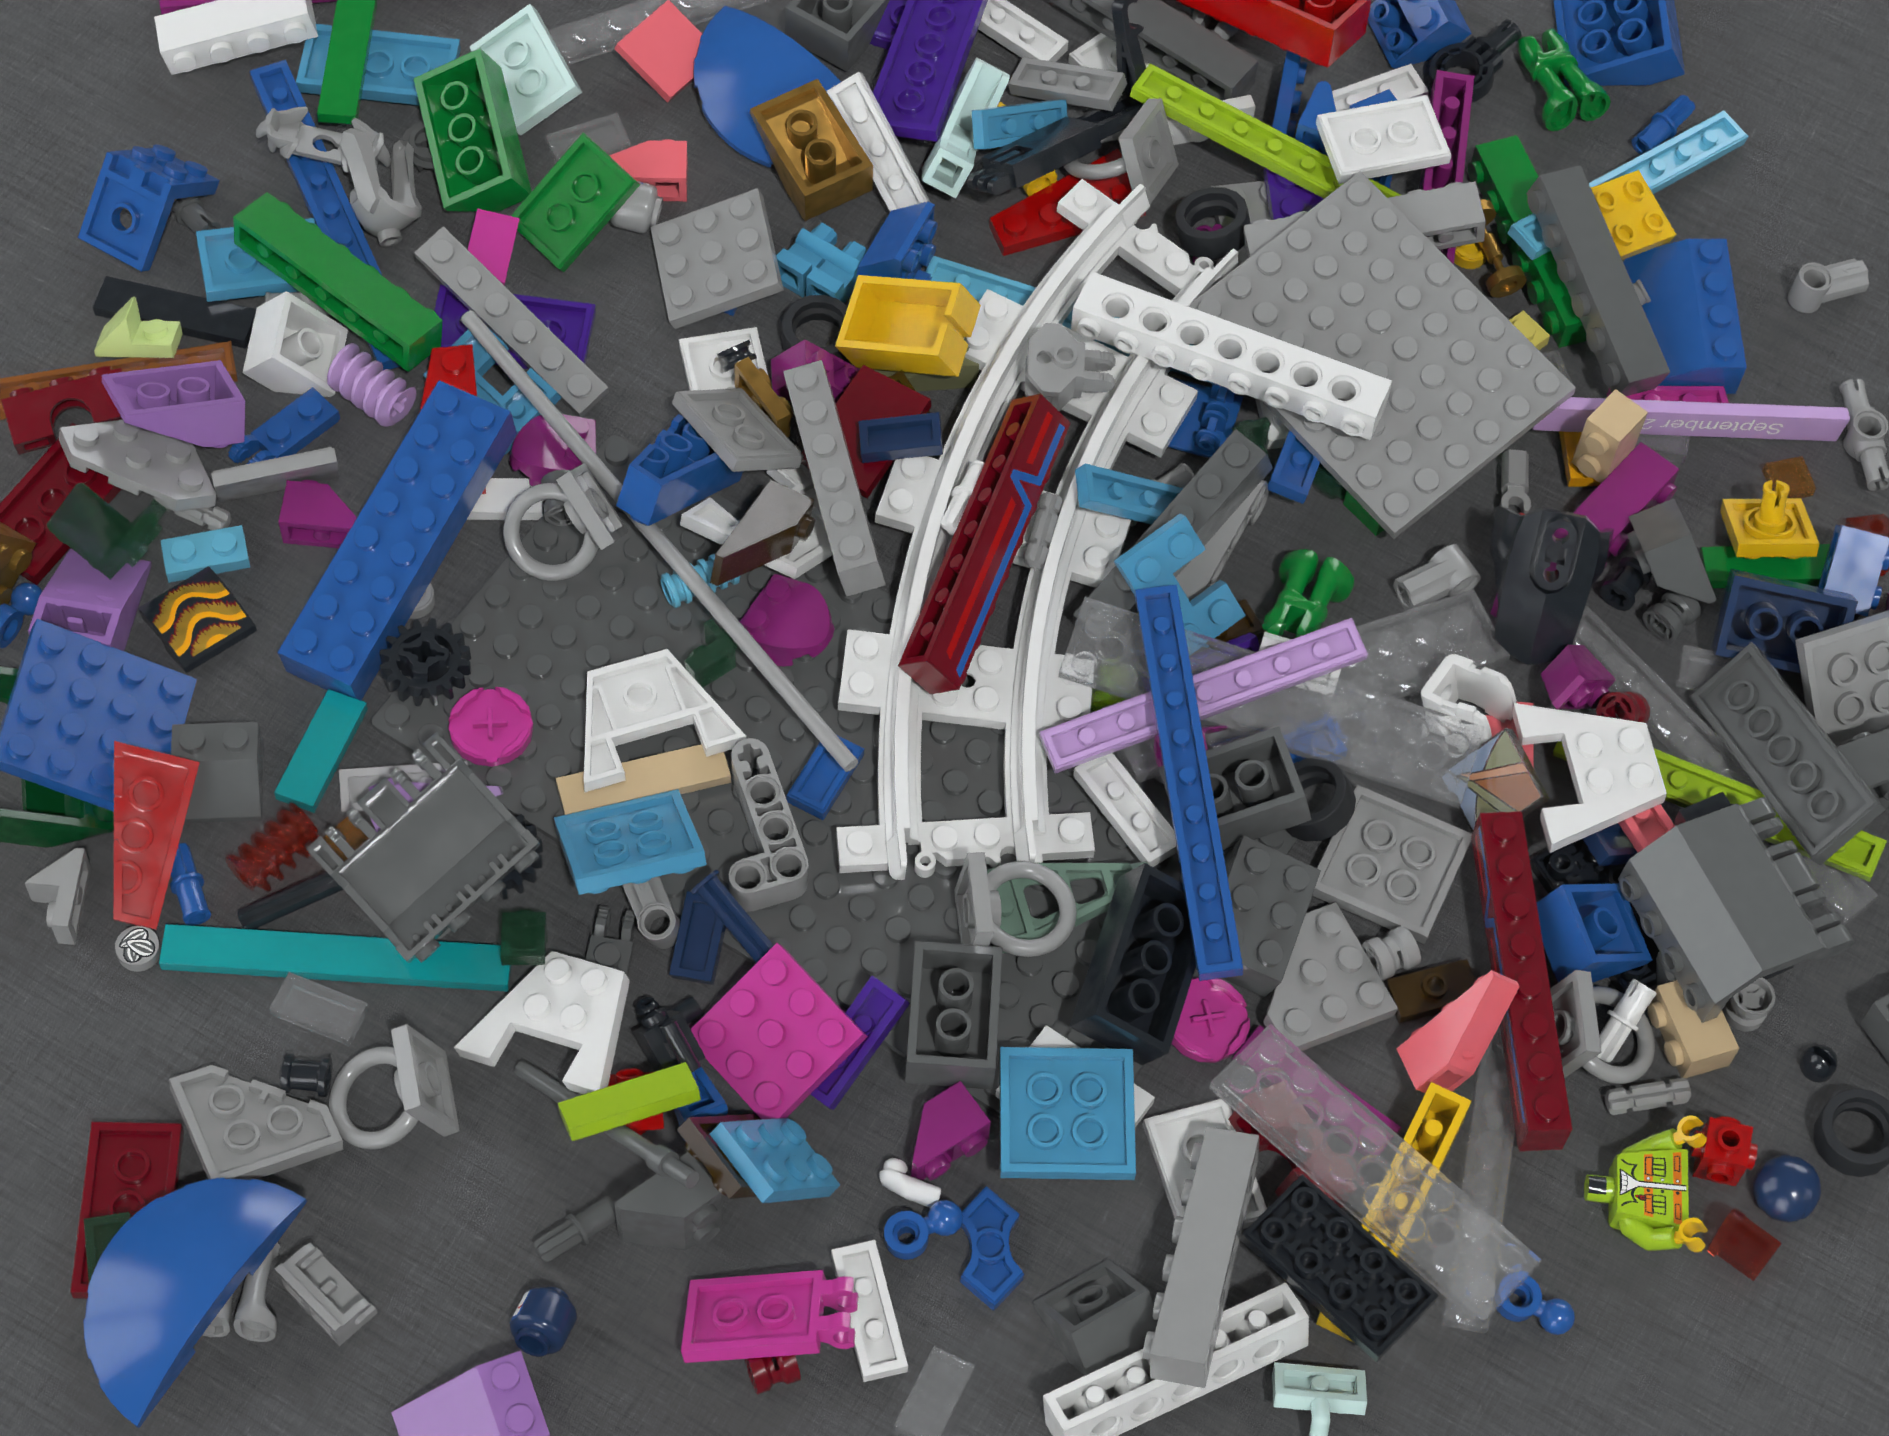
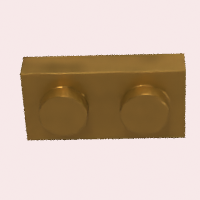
[735,357,793,438]

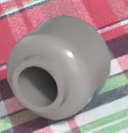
[610,181,663,234]

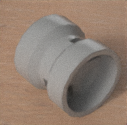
[1362,926,1421,981]
[1723,977,1776,1032]

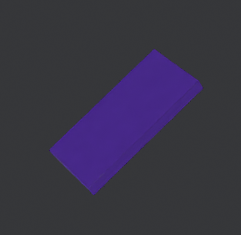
[428,284,596,369]

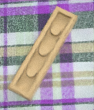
[556,744,731,815]

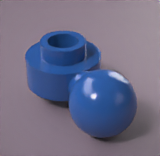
[0,582,43,648]
[884,1200,963,1260]
[1494,1273,1575,1335]

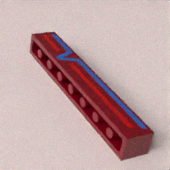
[898,393,1071,694]
[1471,811,1573,1152]

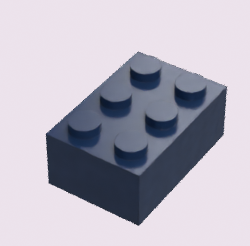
[1711,569,1858,673]

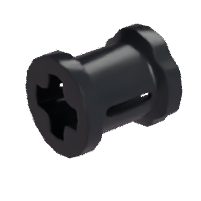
[1600,557,1652,611]
[280,1053,333,1097]

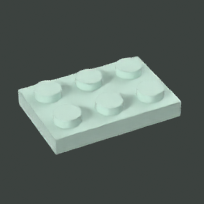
[470,4,582,136]

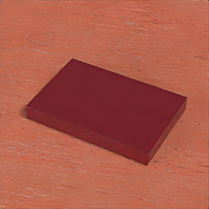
[801,365,932,499]

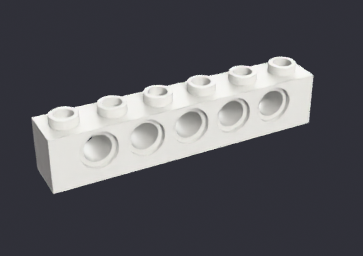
[1043,1282,1309,1436]

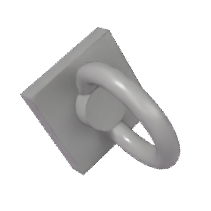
[1064,98,1179,204]
[503,463,629,581]
[954,852,1076,957]
[1550,970,1655,1084]
[329,1024,460,1149]

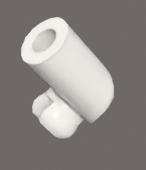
[879,1158,941,1208]

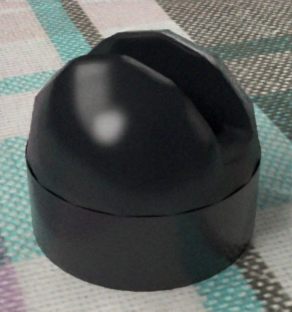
[1800,1045,1837,1083]

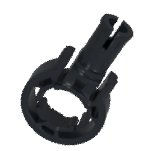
[1429,19,1522,103]

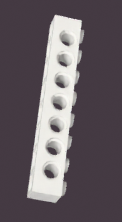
[1071,271,1392,440]

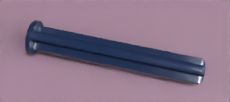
[690,869,774,963]

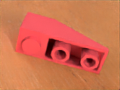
[1396,970,1520,1093]

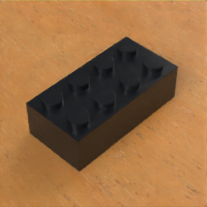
[1069,863,1196,1065]

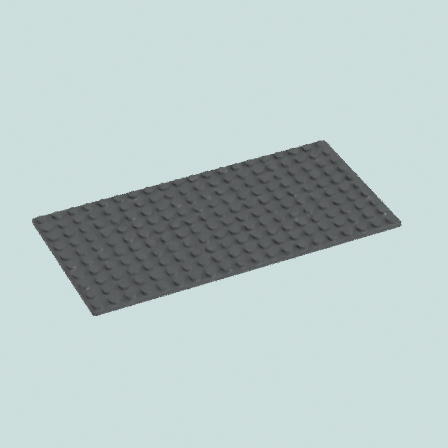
[371,435,1297,1116]

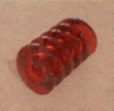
[225,802,319,893]

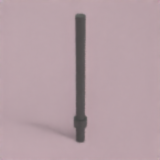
[514,1060,699,1189]

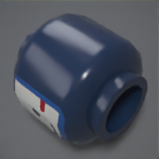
[510,1287,577,1357]

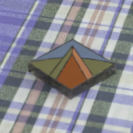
[1441,728,1550,832]

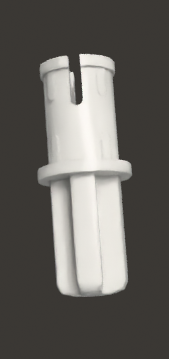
[941,460,985,535]
[1597,979,1657,1063]

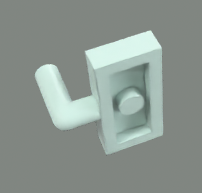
[1272,1362,1367,1436]

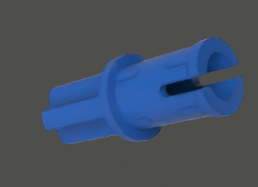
[1631,95,1696,155]
[170,843,211,926]

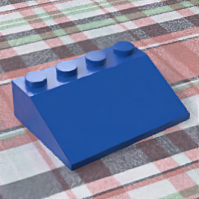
[1554,0,1685,86]
[1623,239,1747,394]

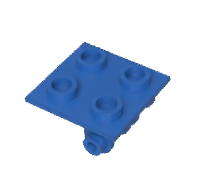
[1168,377,1243,458]

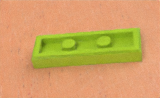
[558,1062,701,1141]

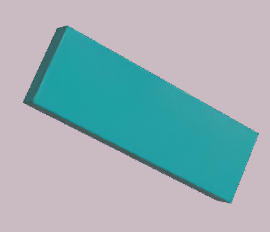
[274,689,368,813]

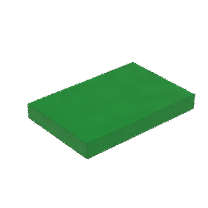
[511,132,641,272]

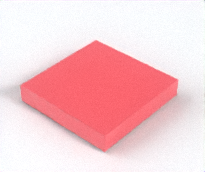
[614,0,702,103]

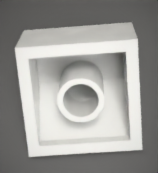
[242,291,348,397]

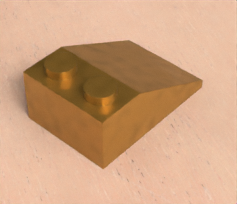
[750,79,873,221]

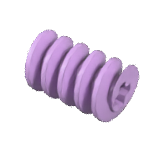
[327,343,416,427]

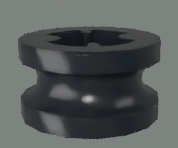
[717,340,757,372]

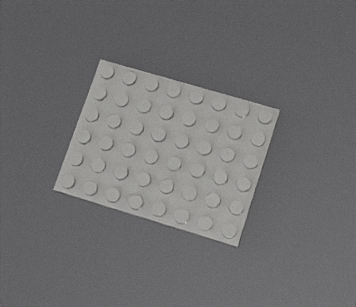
[1189,171,1576,539]

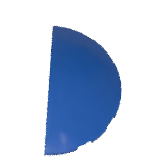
[693,6,841,167]
[83,1178,307,1428]

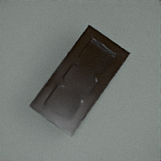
[1385,959,1476,1024]

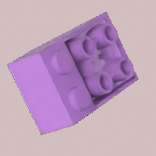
[28,548,152,651]

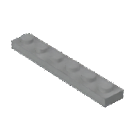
[414,226,609,417]

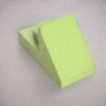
[94,296,183,358]

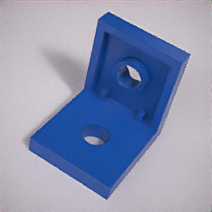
[78,144,220,272]

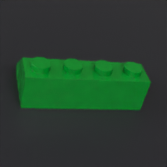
[413,48,532,211]

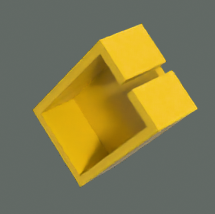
[835,275,981,377]

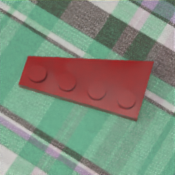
[989,149,1146,256]

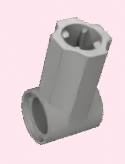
[1787,258,1870,313]
[1393,544,1481,612]
[622,876,680,949]

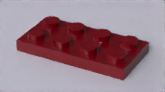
[0,423,122,585]
[70,1122,184,1299]

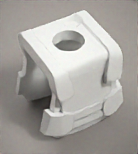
[1421,654,1516,752]

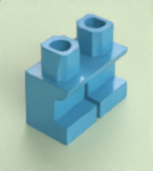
[776,223,867,304]

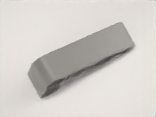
[1176,480,1268,601]
[728,738,809,912]

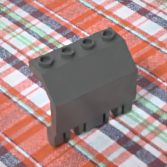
[306,732,540,963]
[1618,797,1855,1023]

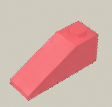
[609,139,688,202]

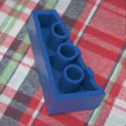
[616,414,743,526]

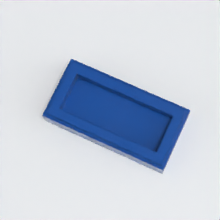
[786,735,864,820]

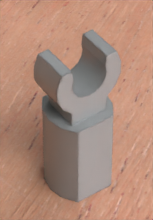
[1499,449,1531,514]

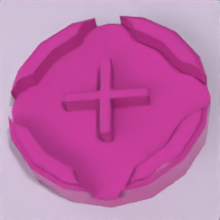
[448,687,533,767]
[1172,978,1250,1063]

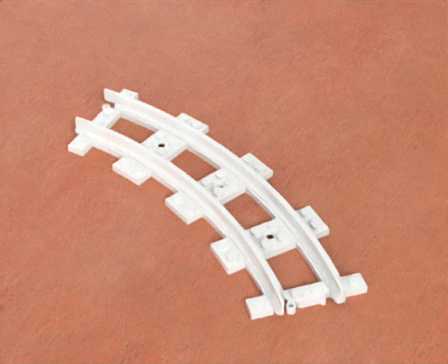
[836,179,1239,880]

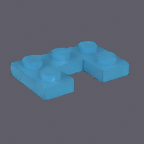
[423,329,562,455]
[1114,514,1246,657]

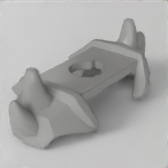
[256,106,391,172]

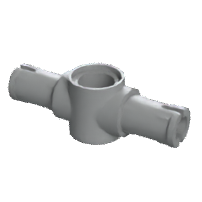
[1839,379,1889,491]

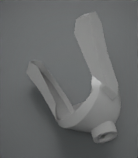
[340,128,422,247]

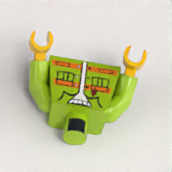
[1584,1115,1708,1253]

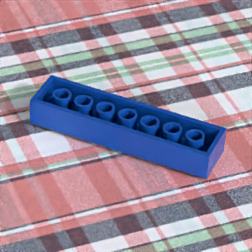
[277,380,517,701]

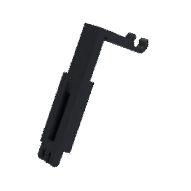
[967,0,1146,195]

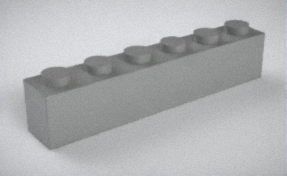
[1244,181,1486,259]
[783,360,886,597]
[1143,1126,1259,1388]

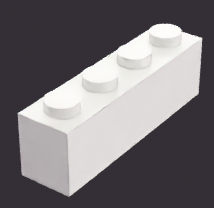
[154,0,318,75]

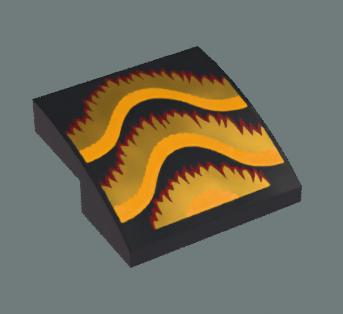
[138,566,257,673]

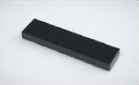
[93,276,256,349]

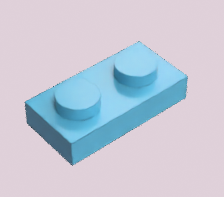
[160,525,251,583]

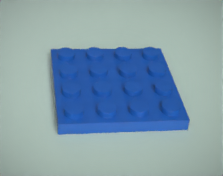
[0,619,197,812]

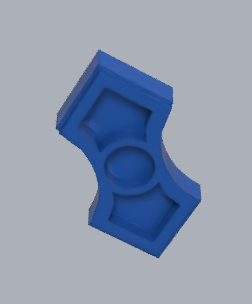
[960,1186,1024,1311]

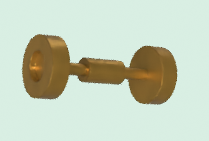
[1480,199,1527,298]

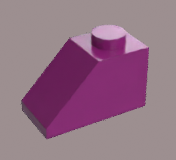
[278,480,357,549]

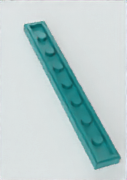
[159,924,513,992]

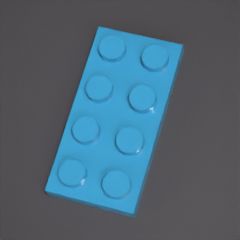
[296,24,461,105]

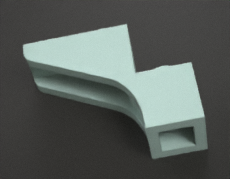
[922,57,1010,198]

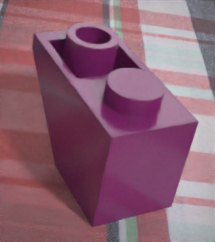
[771,339,860,403]
[1541,645,1616,710]
[911,1081,991,1181]

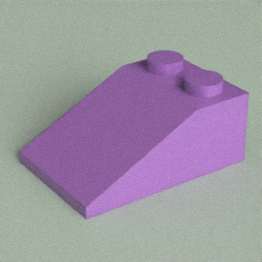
[102,360,245,448]
[391,1350,550,1436]

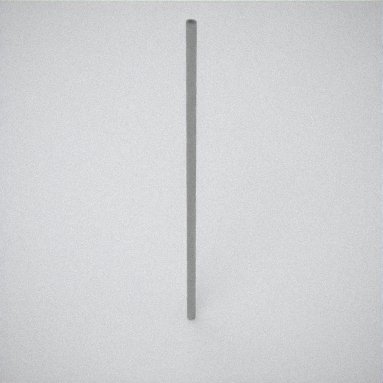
[461,310,858,772]

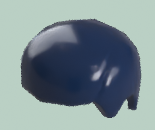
[1752,1154,1821,1223]

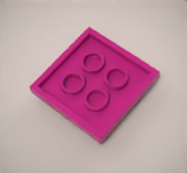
[691,943,868,1119]

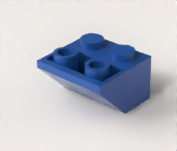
[1368,0,1472,69]
[857,201,938,279]

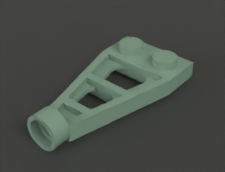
[987,861,1149,954]

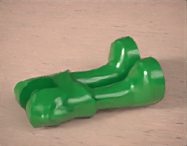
[1516,28,1611,131]
[1262,549,1354,638]

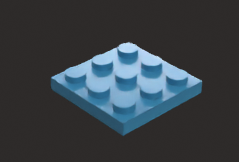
[554,789,707,895]
[999,1047,1136,1180]

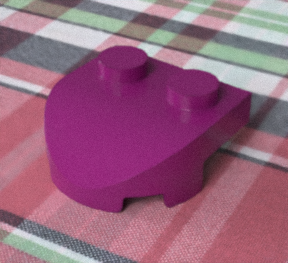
[510,414,596,486]
[735,574,835,666]

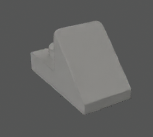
[25,848,91,945]

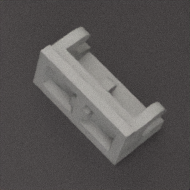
[275,1243,378,1347]

